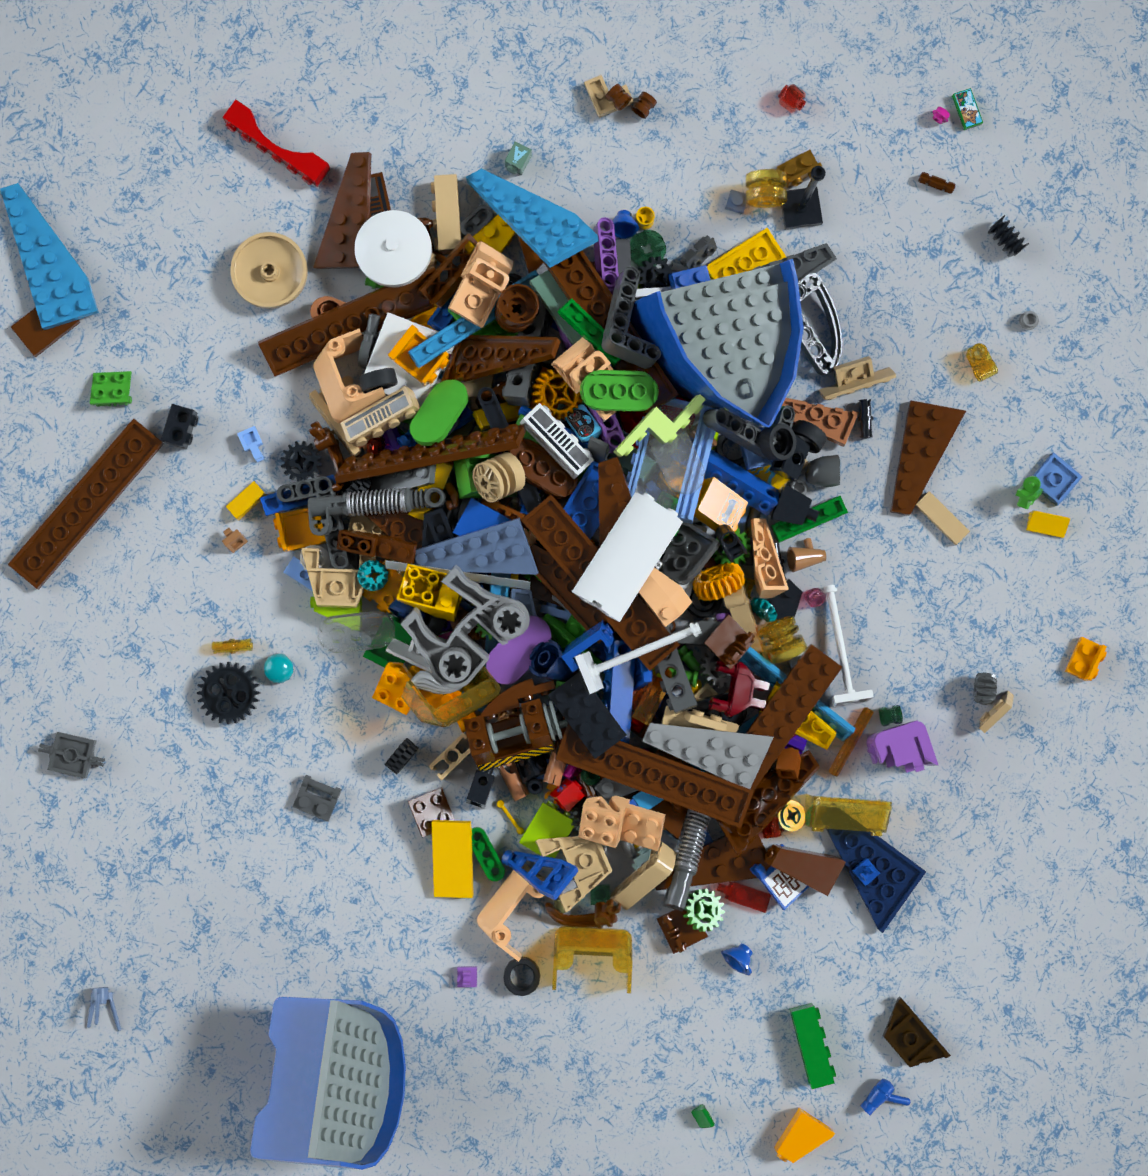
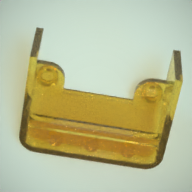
[401,666,500,727]
[804,794,892,836]
[552,926,632,993]

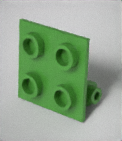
[90,371,132,407]

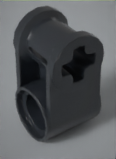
[716,524,748,563]

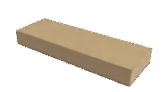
[915,491,970,545]

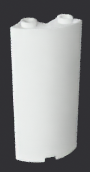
[572,492,683,622]

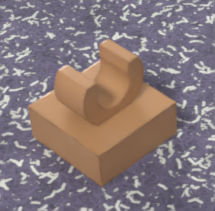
[222,528,248,553]

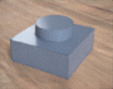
[725,189,749,214]

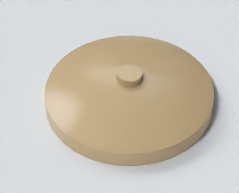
[230,232,308,309]

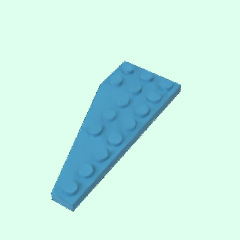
[466,168,598,268]
[0,183,99,330]

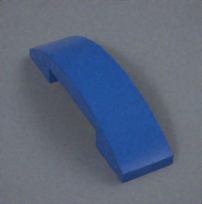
[260,474,339,516]

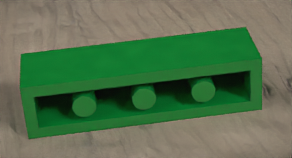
[789,1003,836,1089]

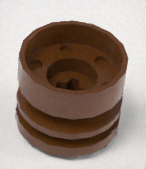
[494,284,539,333]

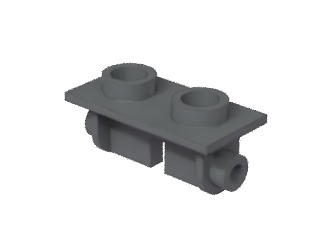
[680,235,717,269]

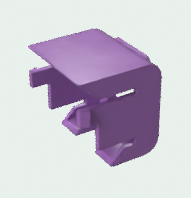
[866,720,938,773]

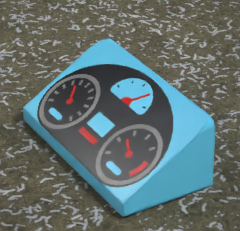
[565,404,602,442]

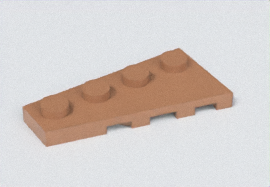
[782,398,859,447]

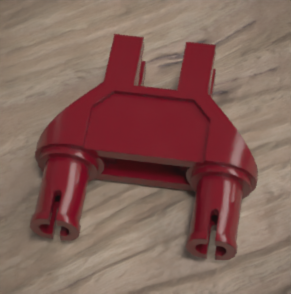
[708,659,770,717]

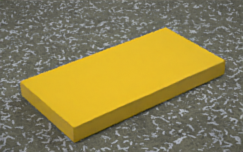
[707,228,786,280]
[432,820,473,898]

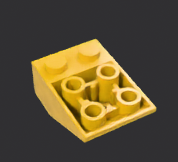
[396,564,462,621]

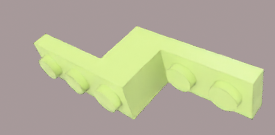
[613,394,706,457]

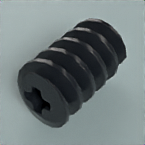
[988,215,1029,257]

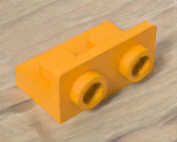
[1065,637,1107,681]

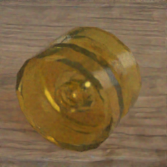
[745,169,787,208]

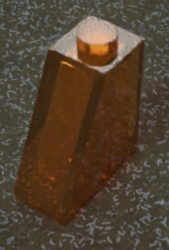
[632,668,672,725]

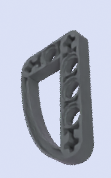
[798,273,842,375]

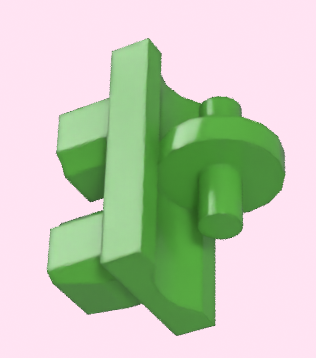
[1015,476,1043,509]

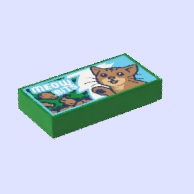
[952,88,983,130]

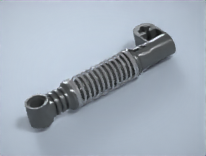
[308,487,447,536]
[663,809,711,912]

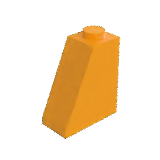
[774,1107,835,1163]

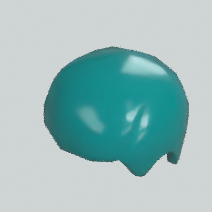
[264,653,294,683]

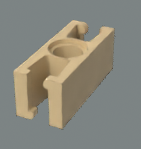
[428,732,471,780]

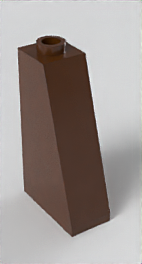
[764,844,846,896]

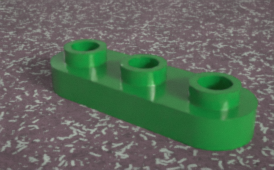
[472,827,505,882]

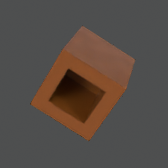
[776,747,801,779]

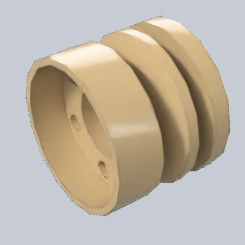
[473,452,525,502]

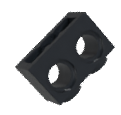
[161,404,199,449]

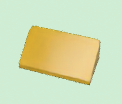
[226,481,267,521]
[1026,511,1070,538]

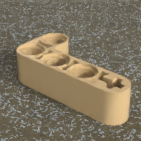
[723,585,763,653]
[610,841,677,910]

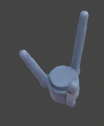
[87,987,121,1031]

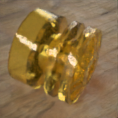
[757,616,807,664]

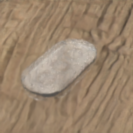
[649,420,705,494]
[318,611,395,653]

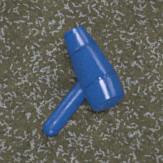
[860,1078,911,1116]

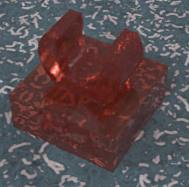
[762,817,784,839]

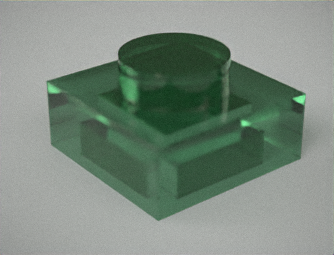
[590,884,610,905]

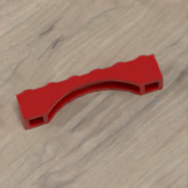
[223,99,330,187]

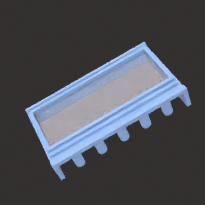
[626,399,717,524]

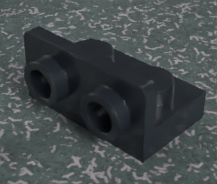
[515,754,548,784]

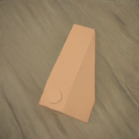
[751,518,789,598]
[638,567,692,627]

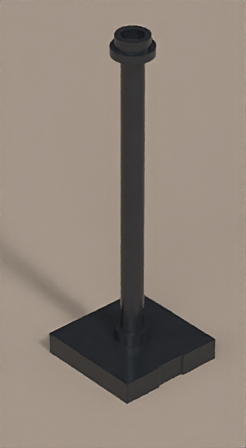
[779,166,826,230]

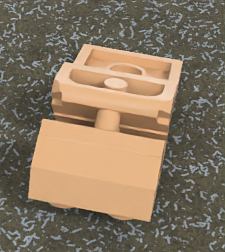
[448,241,513,328]
[551,337,616,422]
[578,796,666,851]

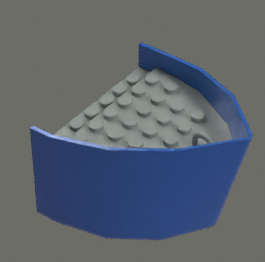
[630,259,804,427]

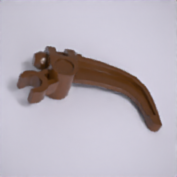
[309,421,347,491]
[545,899,621,929]

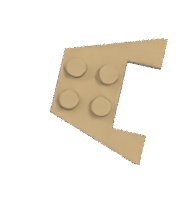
[301,548,377,608]
[535,836,612,912]

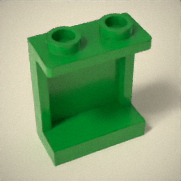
[363,614,412,668]

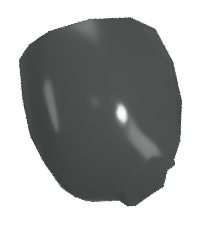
[805,455,840,487]

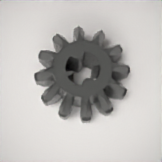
[973,672,997,705]

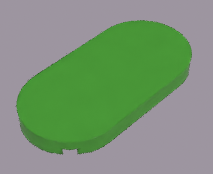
[580,370,658,412]
[410,380,468,446]

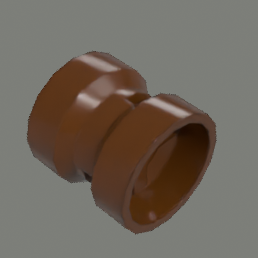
[605,84,632,111]
[631,91,657,119]

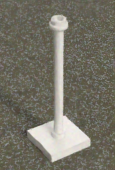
[823,585,874,708]
[575,622,702,694]

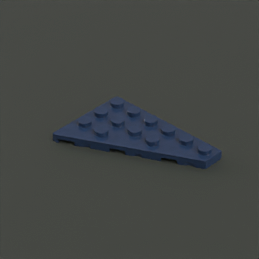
[820,802,926,933]

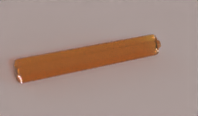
[828,707,874,777]

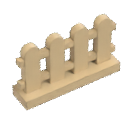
[309,376,383,457]

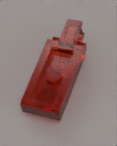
[716,882,771,913]

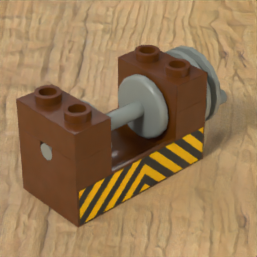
[463,698,568,772]

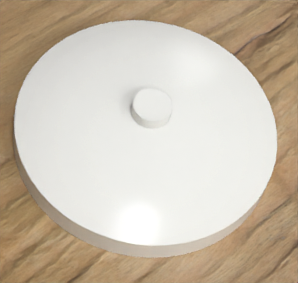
[355,210,432,287]

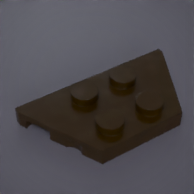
[882,996,951,1067]

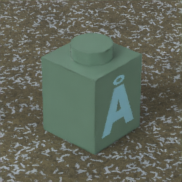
[505,141,532,175]

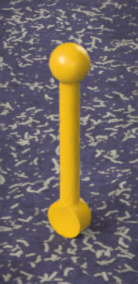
[497,800,524,835]

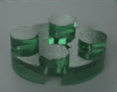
[630,230,666,266]

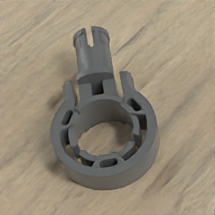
[358,314,381,369]

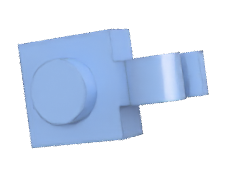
[237,426,264,462]

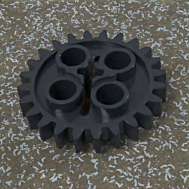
[197,662,261,724]

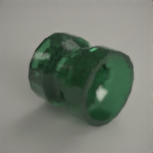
[879,705,903,726]

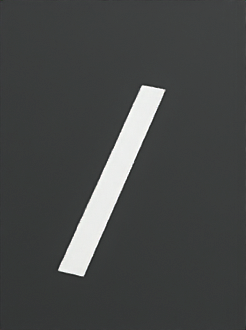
[385,560,530,590]

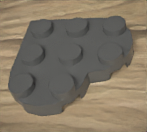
[662,522,721,585]

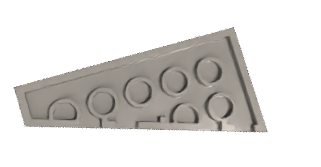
[642,723,774,789]

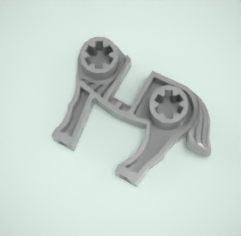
[401,565,530,694]

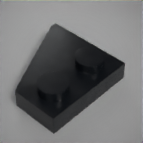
[422,506,455,547]
[767,579,803,632]

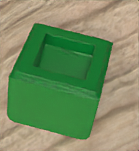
[691,1104,715,1128]

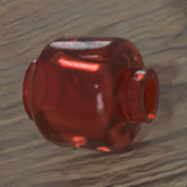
[778,84,806,113]

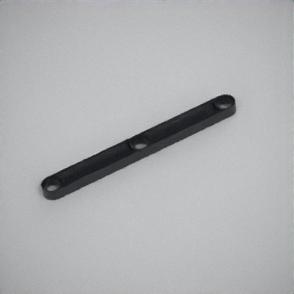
[478,387,542,514]

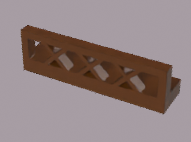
[418,234,478,309]

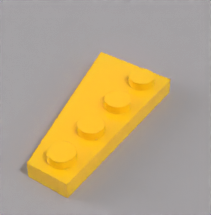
[465,215,516,253]
[758,682,837,750]

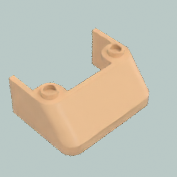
[313,329,386,423]
[477,864,563,962]

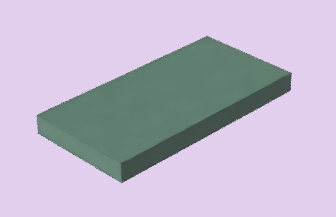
[529,270,582,345]

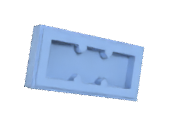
[283,556,313,591]

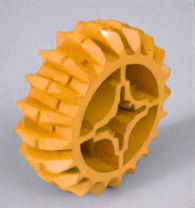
[531,368,582,420]
[692,563,745,601]

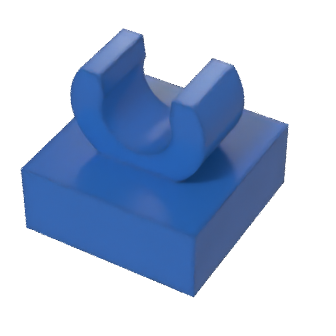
[852,858,880,886]

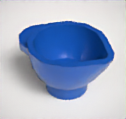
[612,210,639,239]
[721,943,753,976]

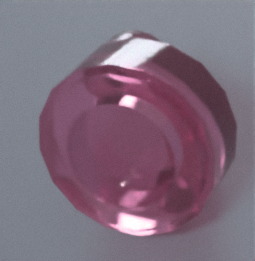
[804,588,826,607]

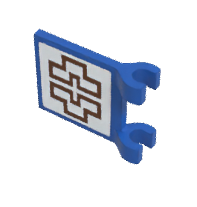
[750,844,809,910]

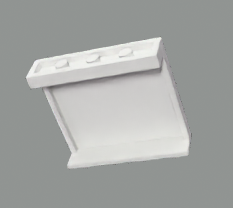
[364,313,454,407]

